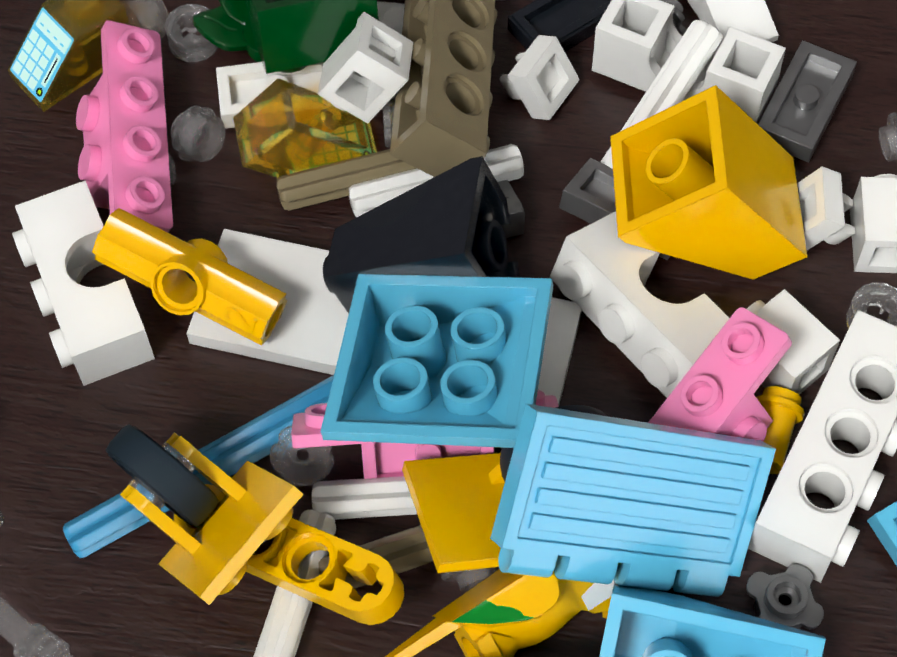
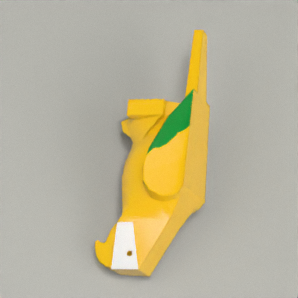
[385,569,614,657]

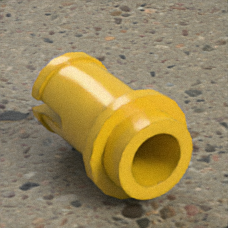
[756,386,805,474]

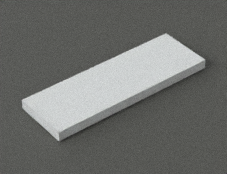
[186,229,582,406]

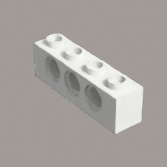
[748,310,897,583]

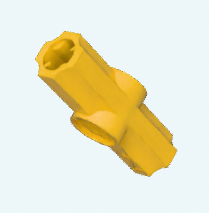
[92,208,287,346]

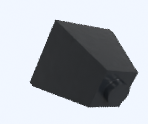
[323,156,520,314]

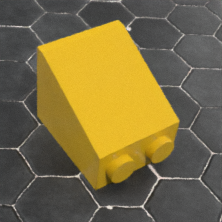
[610,85,807,280]

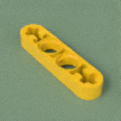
[174,484,404,625]

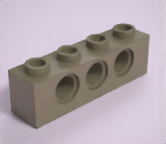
[390,0,497,177]

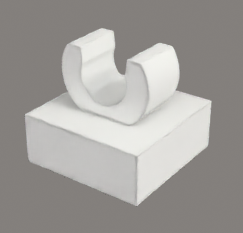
[499,35,580,120]
[797,166,855,250]

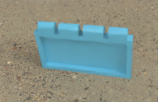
[490,403,776,597]

